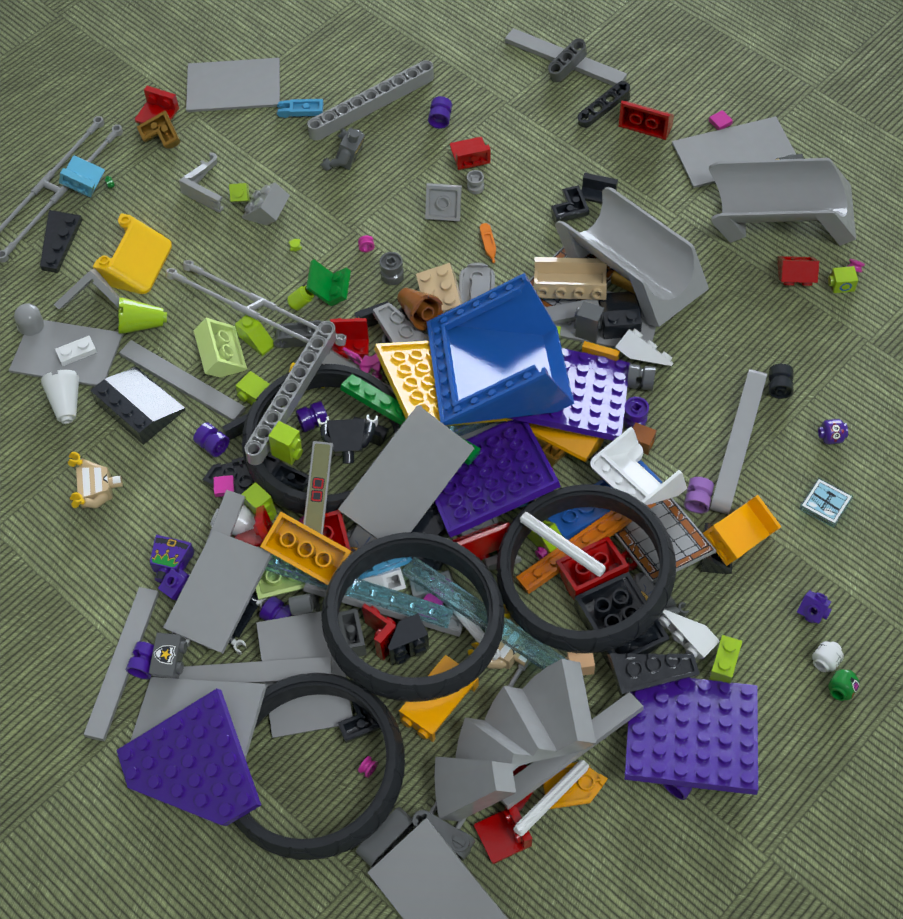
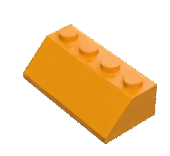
[528,423,604,462]
[260,512,353,585]

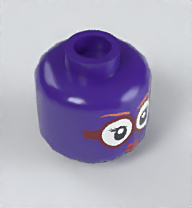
[818,419,848,445]

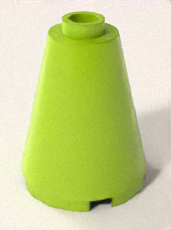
[118,297,167,334]

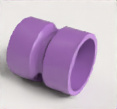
[684,477,714,513]

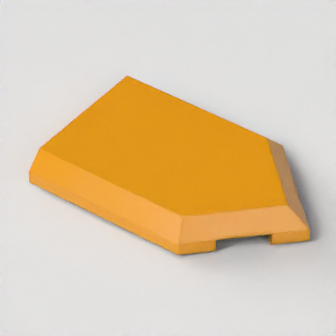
[543,762,608,809]

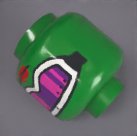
[828,669,860,701]

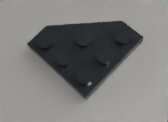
[203,452,282,494]

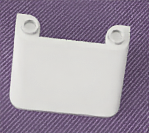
[590,427,687,505]

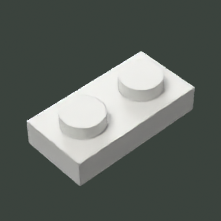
[55,335,97,366]

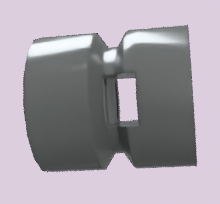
[380,252,404,285]
[627,364,656,391]

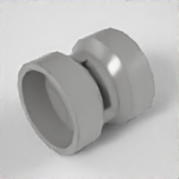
[467,170,484,194]

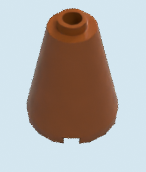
[397,288,443,330]

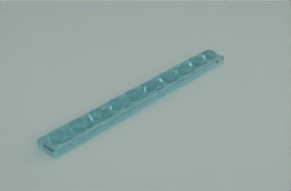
[261,548,454,629]
[402,557,568,670]

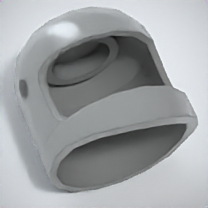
[14,303,44,336]

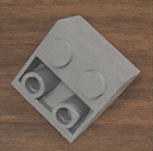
[242,182,290,225]

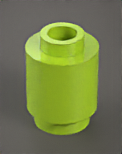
[288,285,314,311]

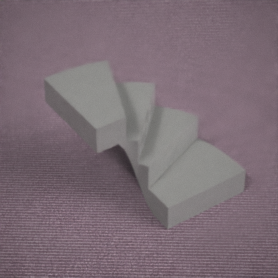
[434,659,596,821]

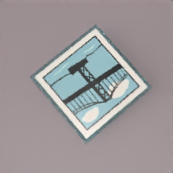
[799,477,853,528]

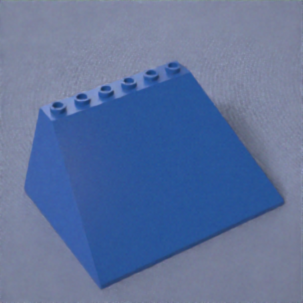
[427,273,575,426]

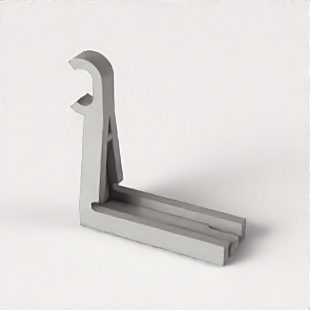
[179,152,224,213]
[54,269,125,309]

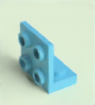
[59,155,105,198]

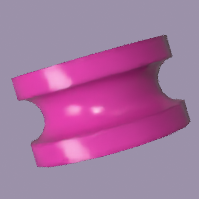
[358,235,375,252]
[847,259,865,273]
[358,756,378,778]

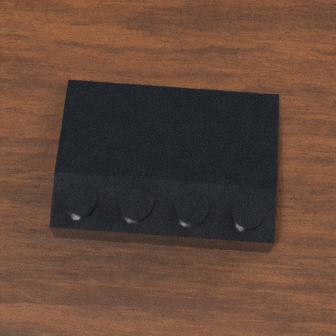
[90,367,185,445]
[574,572,670,673]

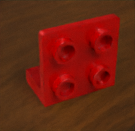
[135,86,179,124]
[450,137,491,170]
[330,318,369,359]
[235,505,273,548]
[362,603,396,660]
[474,805,532,864]

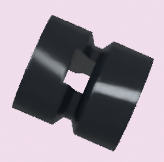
[769,363,794,399]

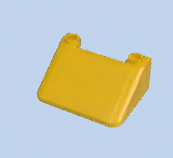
[93,213,172,294]

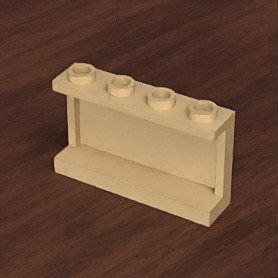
[534,257,607,300]

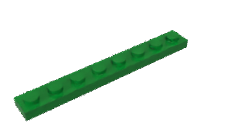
[340,374,481,465]

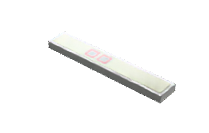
[304,441,333,535]

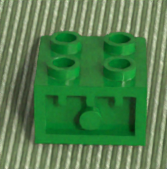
[306,259,351,307]

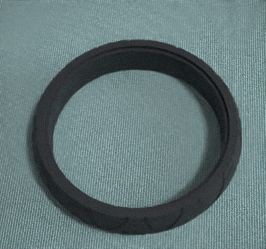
[242,364,401,516]
[496,484,676,653]
[321,532,505,702]
[234,673,405,860]

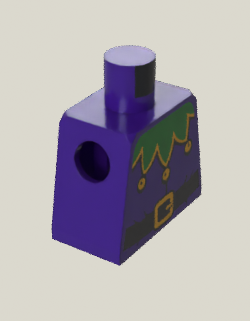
[150,535,195,583]

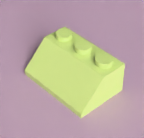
[193,318,247,377]
[256,555,309,600]

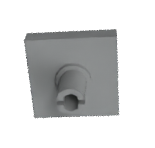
[425,183,462,221]

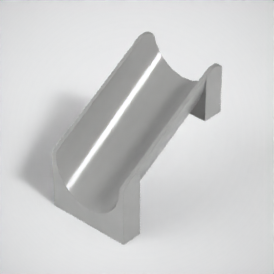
[709,158,856,246]
[555,187,709,327]

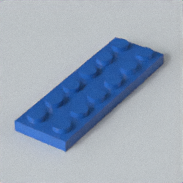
[546,460,662,540]

